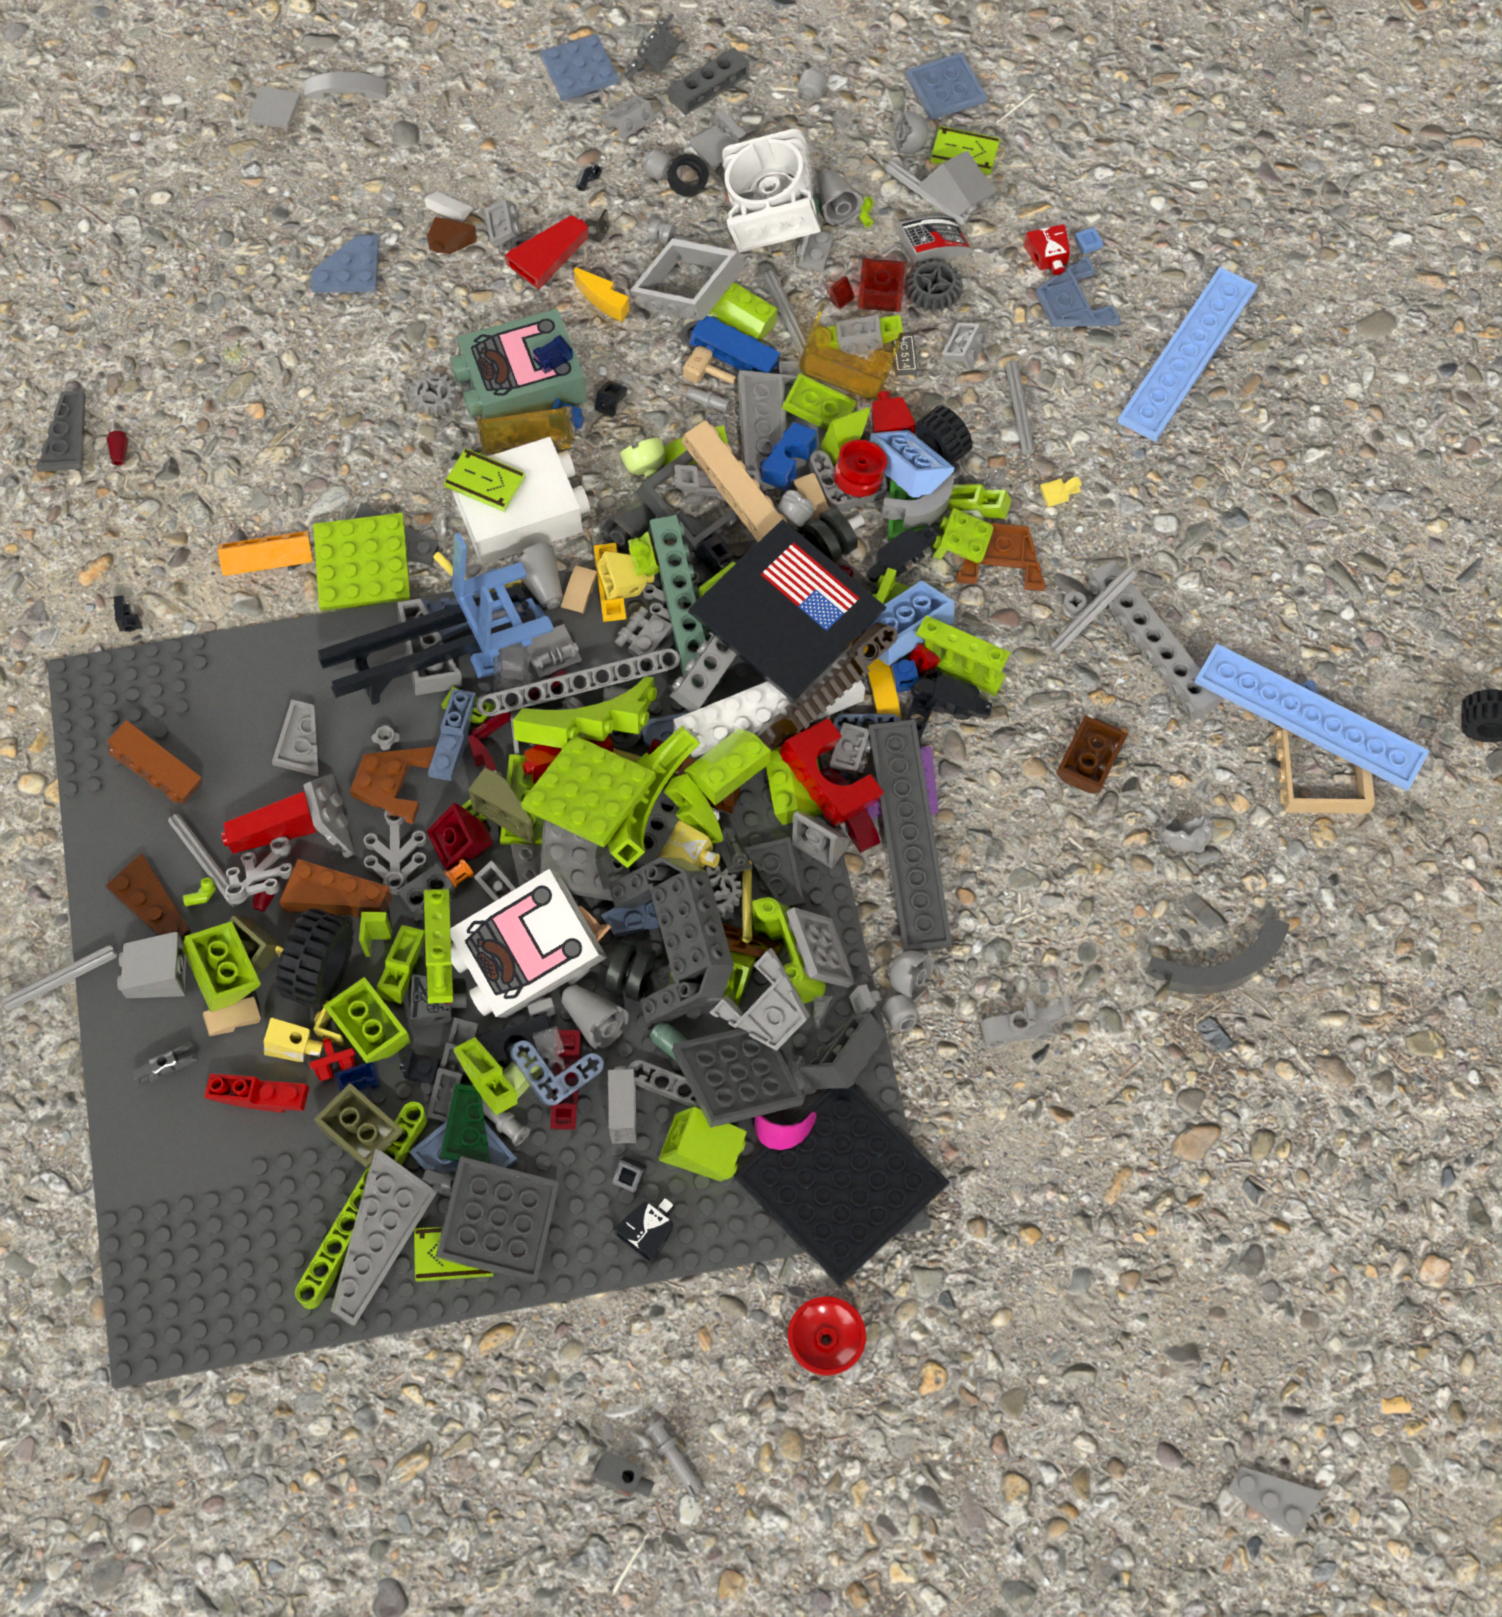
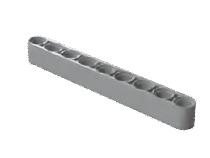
[476,649,680,716]

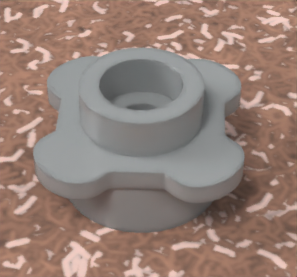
[371,725,400,751]

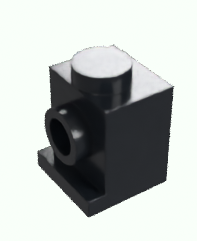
[695,534,735,573]

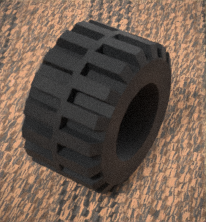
[915,405,973,465]
[1461,689,1502,743]

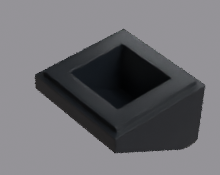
[612,1157,647,1193]

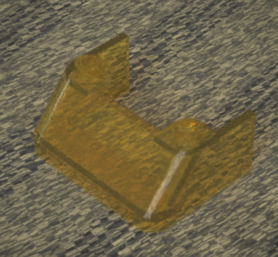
[799,303,903,399]
[477,406,576,455]

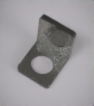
[585,209,611,243]

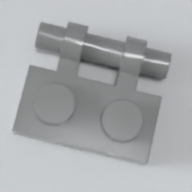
[615,607,672,663]

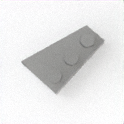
[272,699,318,776]

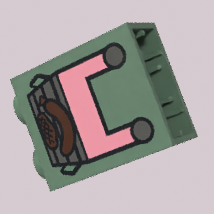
[450,308,587,431]

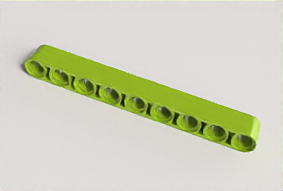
[295,1101,427,1309]

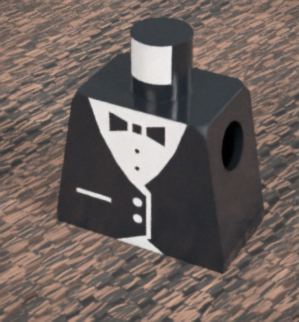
[614,1198,675,1265]

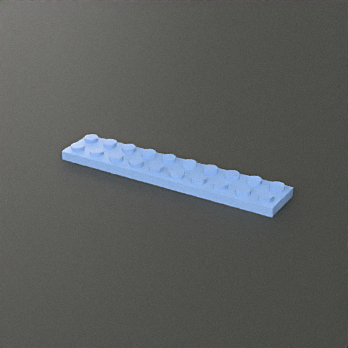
[1117,267,1258,442]
[1194,643,1429,791]

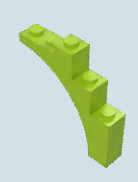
[513,676,657,748]
[608,725,700,868]

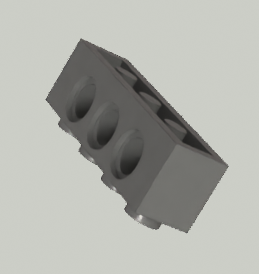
[670,47,749,115]
[628,780,679,871]

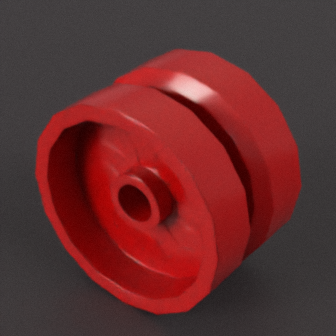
[833,440,888,497]

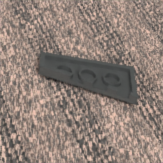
[36,390,86,472]

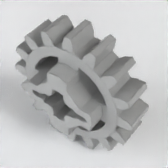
[409,372,457,417]
[707,866,742,917]

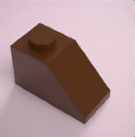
[427,217,477,254]

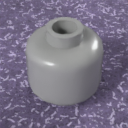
[797,67,827,101]
[641,148,672,180]
[882,994,919,1031]

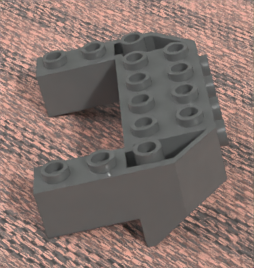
[609,857,734,1023]

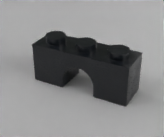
[476,1014,555,1068]

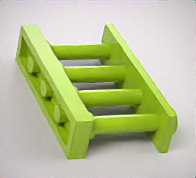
[916,615,1011,697]
[424,889,453,1004]

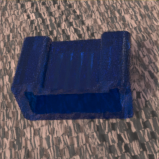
[533,335,573,374]
[335,1062,380,1091]

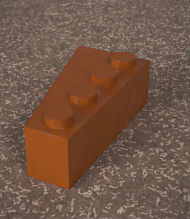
[107,720,202,805]
[279,859,392,917]

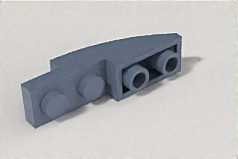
[428,689,476,781]

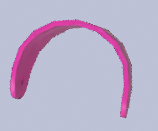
[754,1111,816,1150]

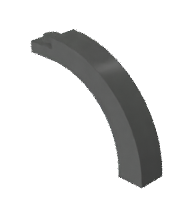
[1146,917,1290,994]

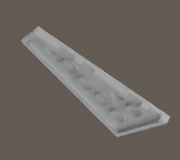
[331,1149,437,1326]

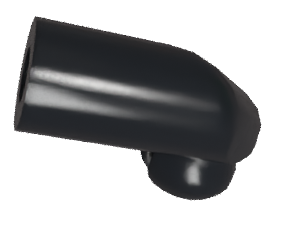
[576,165,602,191]

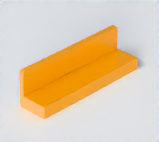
[217,530,313,576]

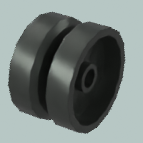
[803,507,858,563]
[605,940,656,1001]

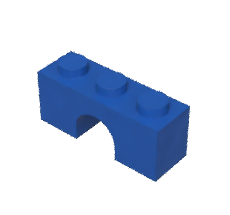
[760,422,818,491]

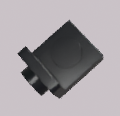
[594,380,628,417]
[114,595,142,632]
[400,1048,440,1085]

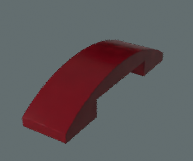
[820,766,881,853]
[550,1030,581,1130]

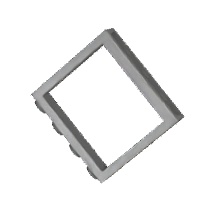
[630,238,745,321]

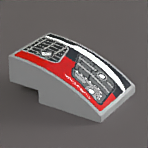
[898,216,972,266]

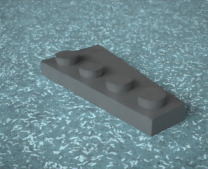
[354,503,439,566]

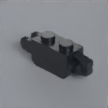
[867,525,937,583]
[910,674,992,720]

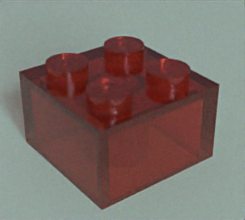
[858,258,905,312]

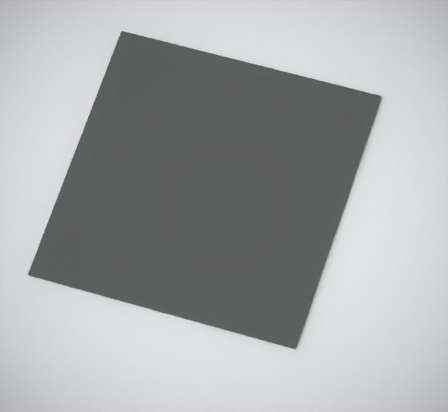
[47,540,931,1389]

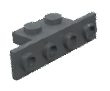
[625,13,681,80]

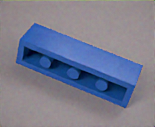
[690,315,780,373]

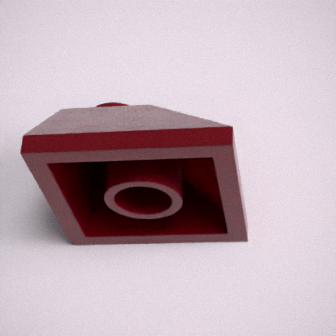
[426,803,494,870]

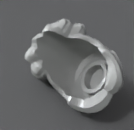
[775,490,814,531]
[1158,814,1215,853]

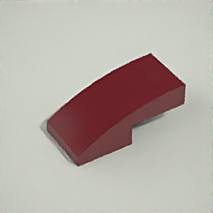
[468,735,497,771]

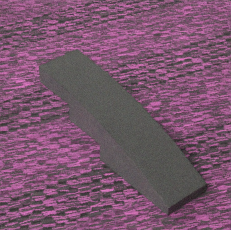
[427,1017,480,1122]

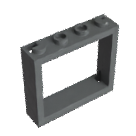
[636,450,739,553]

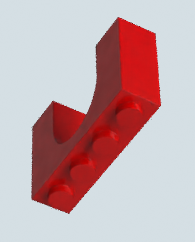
[778,718,884,827]

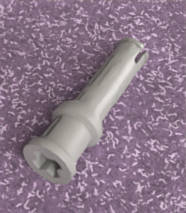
[470,1084,531,1146]
[644,1418,706,1498]

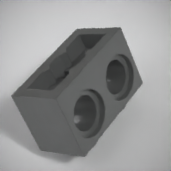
[397,864,456,921]

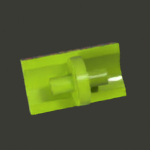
[628,532,659,577]

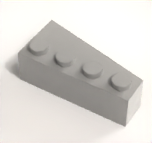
[397,599,462,695]

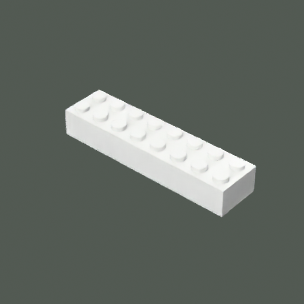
[673,651,865,760]

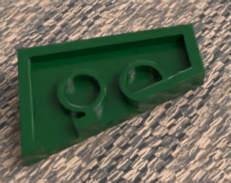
[440,1083,491,1164]

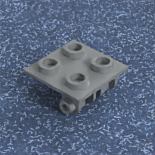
[524,624,582,678]
[511,844,542,887]

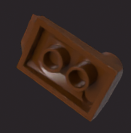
[1056,715,1128,794]

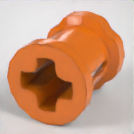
[443,859,475,889]

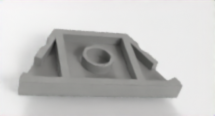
[303,774,355,858]

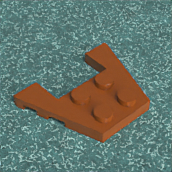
[956,522,1046,591]
[350,746,436,824]

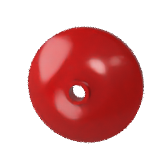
[788,1296,866,1376]

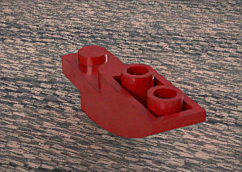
[204,1073,310,1113]

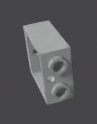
[608,1066,637,1144]

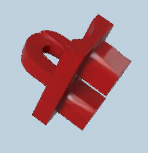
[309,1037,356,1081]

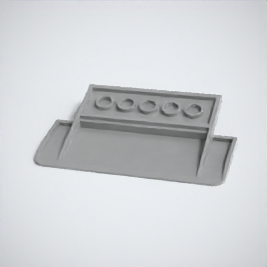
[738,360,853,512]

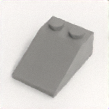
[792,811,849,869]

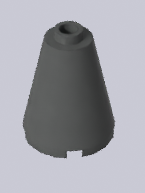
[599,499,656,555]

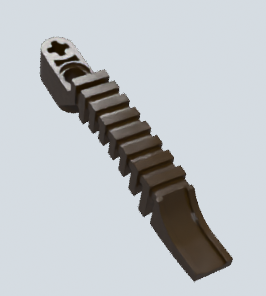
[756,622,898,751]

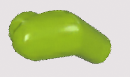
[858,196,874,228]

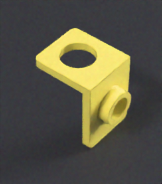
[313,1000,344,1046]

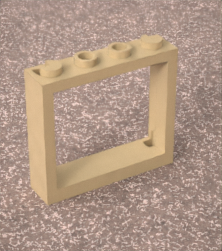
[1274,726,1375,813]

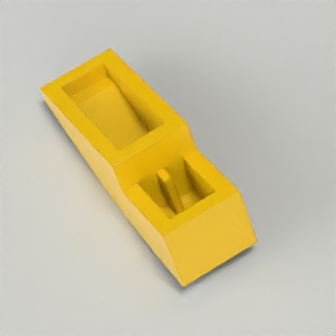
[574,267,630,322]

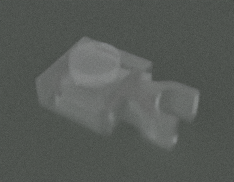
[533,1026,566,1074]

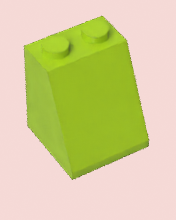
[658,1107,747,1181]

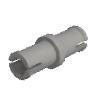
[686,386,731,413]

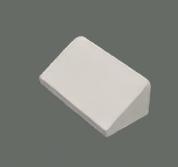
[425,191,473,223]

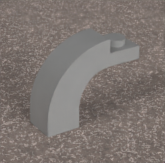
[881,475,954,528]

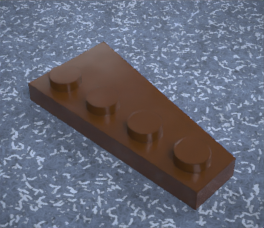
[106,853,191,941]
[722,922,783,958]

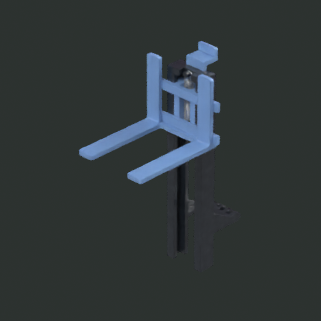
[318,532,553,705]

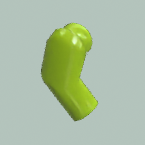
[183,877,216,907]

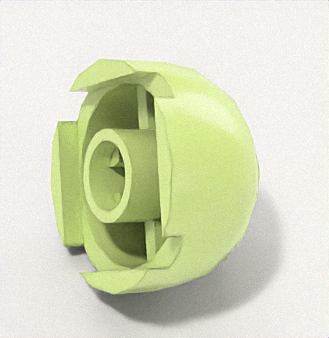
[620,438,666,478]

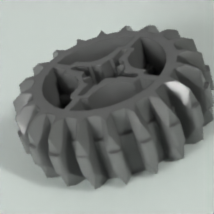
[905,258,963,313]

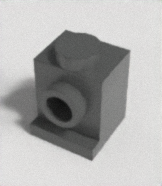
[596,850,630,890]

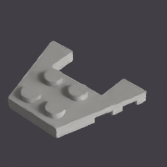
[709,948,810,1051]

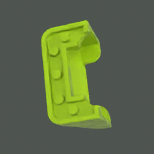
[752,897,826,1004]

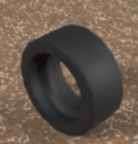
[667,154,709,197]

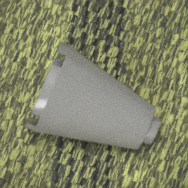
[818,169,863,225]
[510,543,563,609]
[561,985,629,1049]

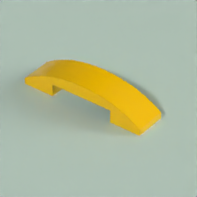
[593,543,626,622]
[863,645,901,724]

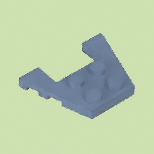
[1036,256,1121,327]

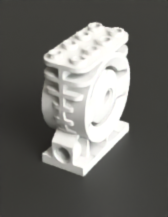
[722,129,821,253]

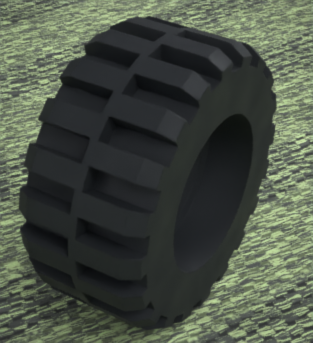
[276,908,354,1008]

